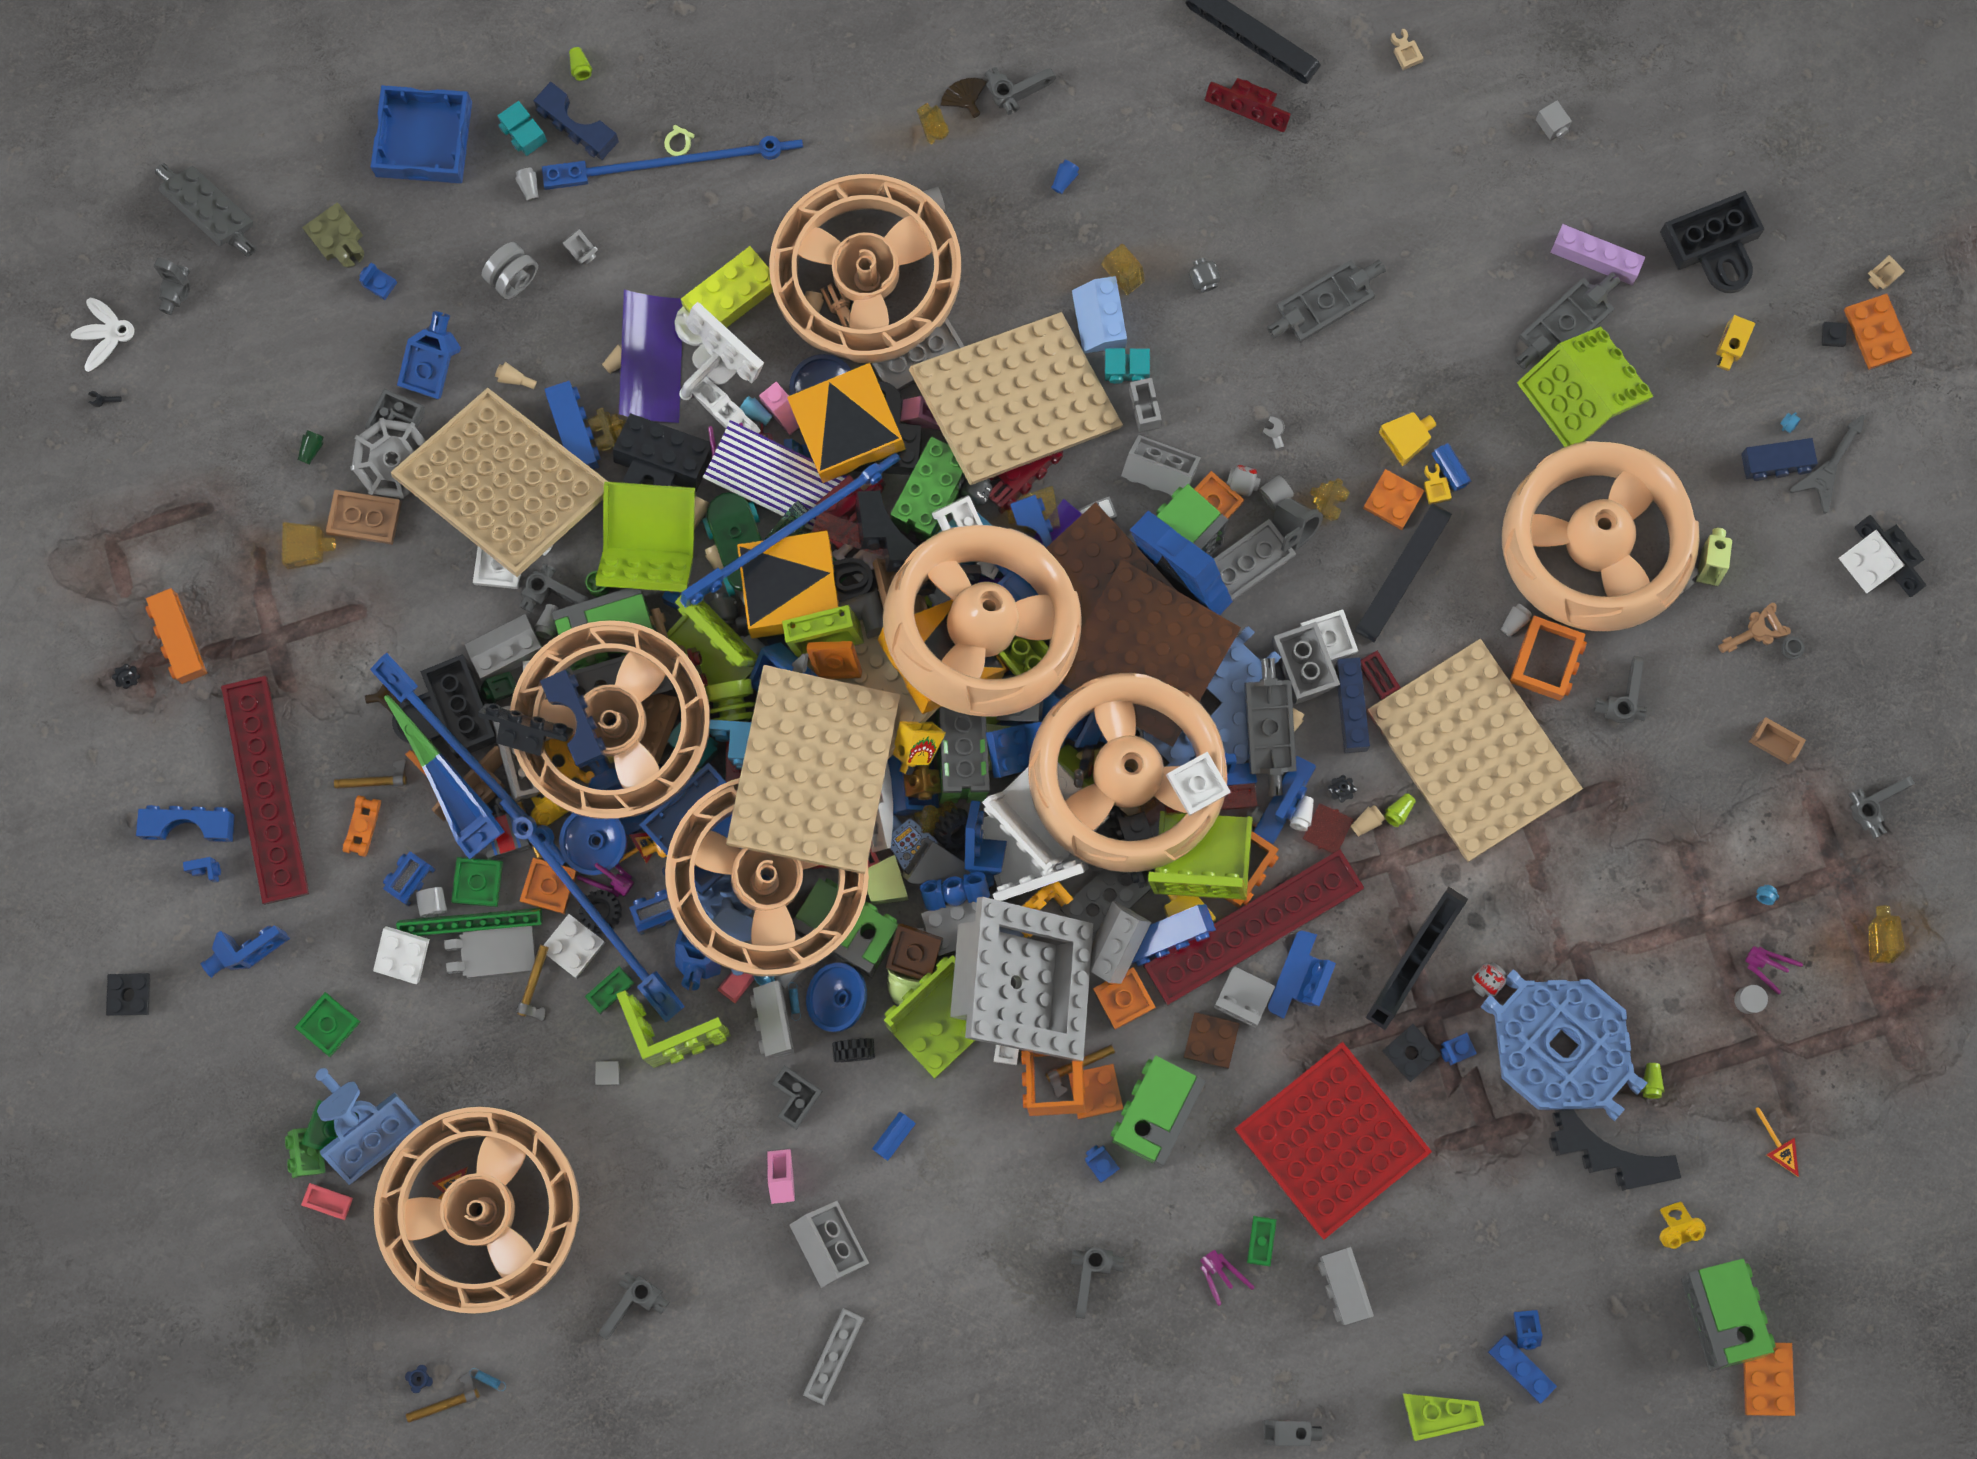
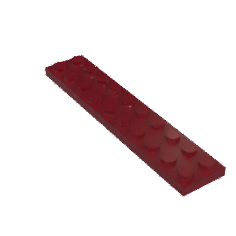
[221,676,309,905]
[1143,849,1364,1006]

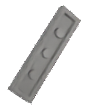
[803,1308,865,1406]

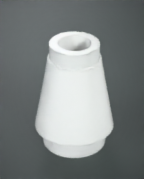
[1289,796,1314,831]

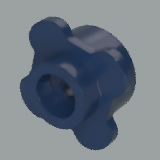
[405,1365,433,1393]

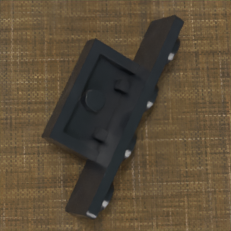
[1855,515,1926,597]
[478,704,573,756]
[1109,805,1153,888]

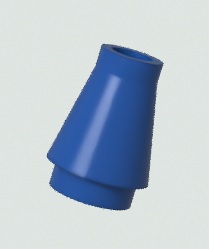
[1051,160,1079,194]

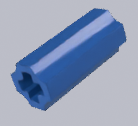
[1431,443,1472,492]
[872,1112,916,1161]

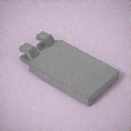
[444,926,536,979]

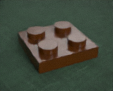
[886,923,943,980]
[1183,1012,1240,1069]

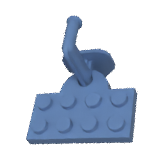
[695,874,771,976]
[315,1068,422,1185]

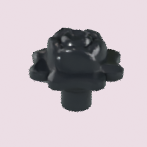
[112,664,140,689]
[1328,775,1357,803]

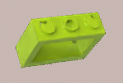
[782,605,864,658]

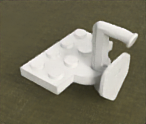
[680,302,764,400]

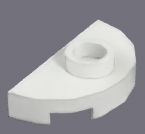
[675,306,703,346]

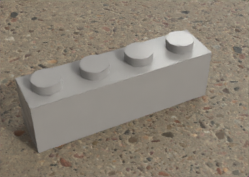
[492,705,539,801]

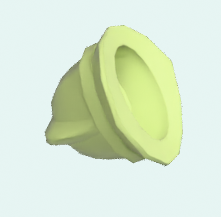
[887,969,921,1005]

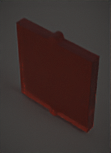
[1303,803,1354,854]

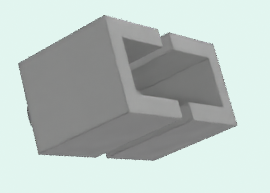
[1129,378,1162,432]

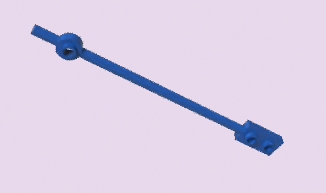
[542,136,803,190]
[680,453,900,608]
[370,653,566,865]
[499,798,685,1022]

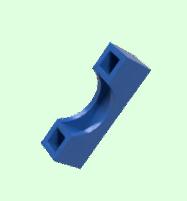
[1010,495,1053,548]
[136,805,235,842]

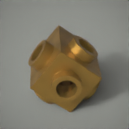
[903,766,941,800]

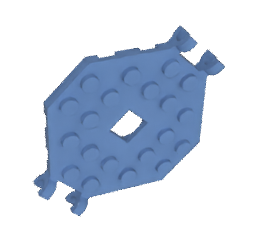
[1143,626,1281,766]
[1481,970,1647,1121]

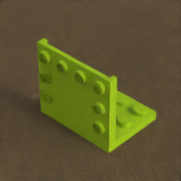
[1517,326,1653,447]
[596,482,695,592]
[667,596,758,716]
[1148,811,1253,900]
[884,955,976,1079]
[616,991,731,1068]

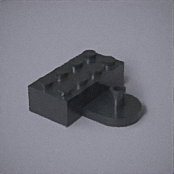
[392,654,497,759]

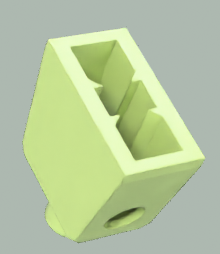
[1696,528,1732,586]
[867,855,909,905]

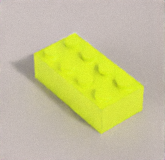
[681,246,773,328]

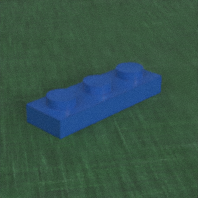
[1488,1335,1557,1404]

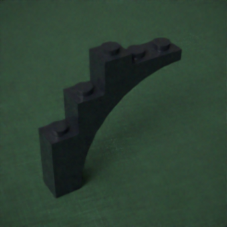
[855,491,981,596]
[1365,886,1468,1030]
[1549,1109,1681,1191]

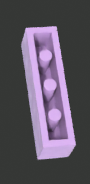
[1550,224,1645,285]

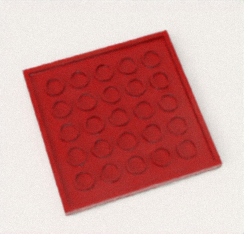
[1234,1042,1432,1240]

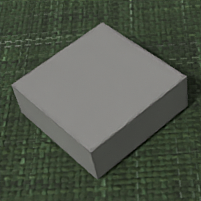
[595,1061,620,1086]

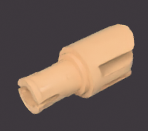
[820,283,851,328]

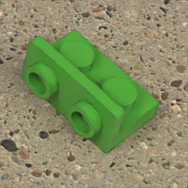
[285,1128,325,1178]

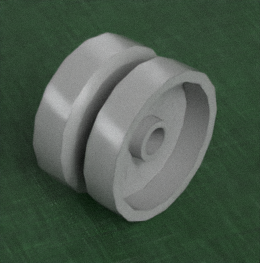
[481,242,538,299]

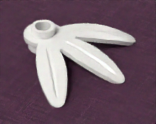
[71,298,134,372]

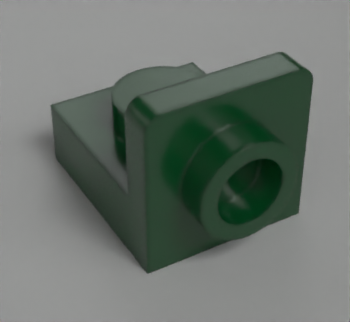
[480,671,516,704]

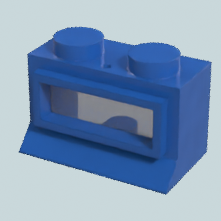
[383,852,436,907]
[629,889,675,935]

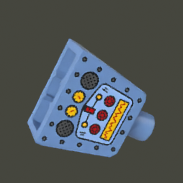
[890,815,938,871]

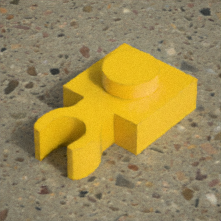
[1424,464,1452,505]

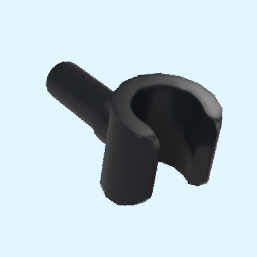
[88,391,122,407]

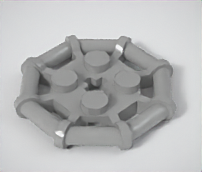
[350,417,426,500]

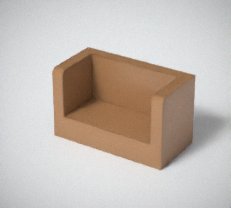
[1749,717,1806,764]

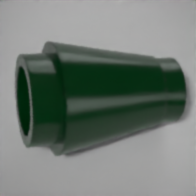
[297,430,324,465]

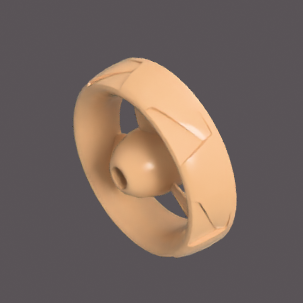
[769,174,961,363]
[1502,441,1699,631]
[883,525,1082,717]
[510,621,710,819]
[1028,673,1228,872]
[665,778,869,977]
[374,1107,580,1314]

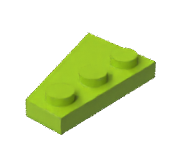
[1402,1394,1484,1441]

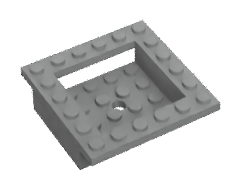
[950,897,1093,1061]

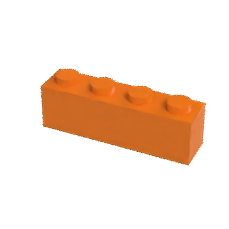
[146,588,207,684]

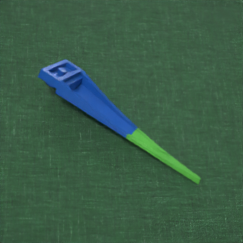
[384,695,505,859]

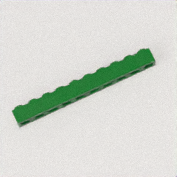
[396,908,543,936]

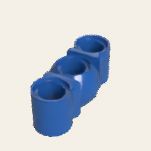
[920,871,990,911]

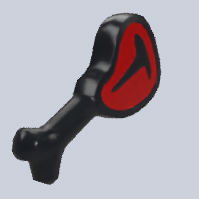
[1074,745,1095,788]

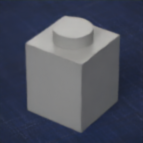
[1536,100,1572,140]

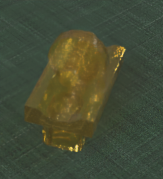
[917,103,949,144]
[588,408,626,451]
[1310,478,1350,521]
[913,801,957,837]

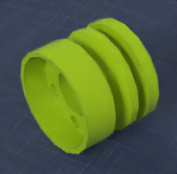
[705,679,755,722]

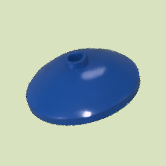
[559,813,627,875]
[806,962,867,1032]

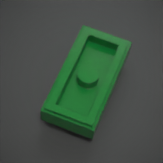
[585,966,635,1015]
[1247,1216,1277,1267]

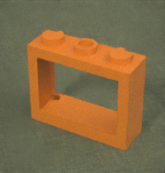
[1509,616,1587,701]
[1224,831,1279,908]
[1021,1051,1085,1116]

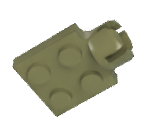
[302,202,364,268]

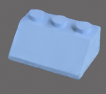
[1072,276,1127,354]

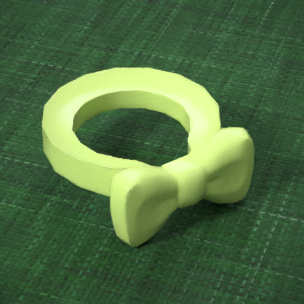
[664,125,695,156]

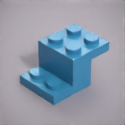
[709,720,751,770]

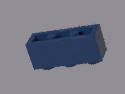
[1741,438,1818,481]

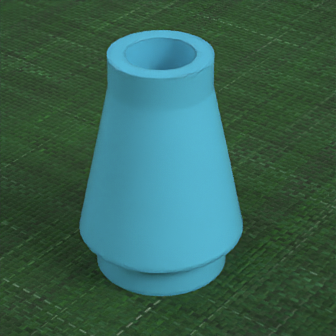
[740,396,773,426]

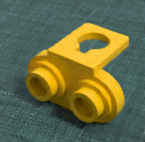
[531,794,569,826]
[1659,1202,1706,1249]

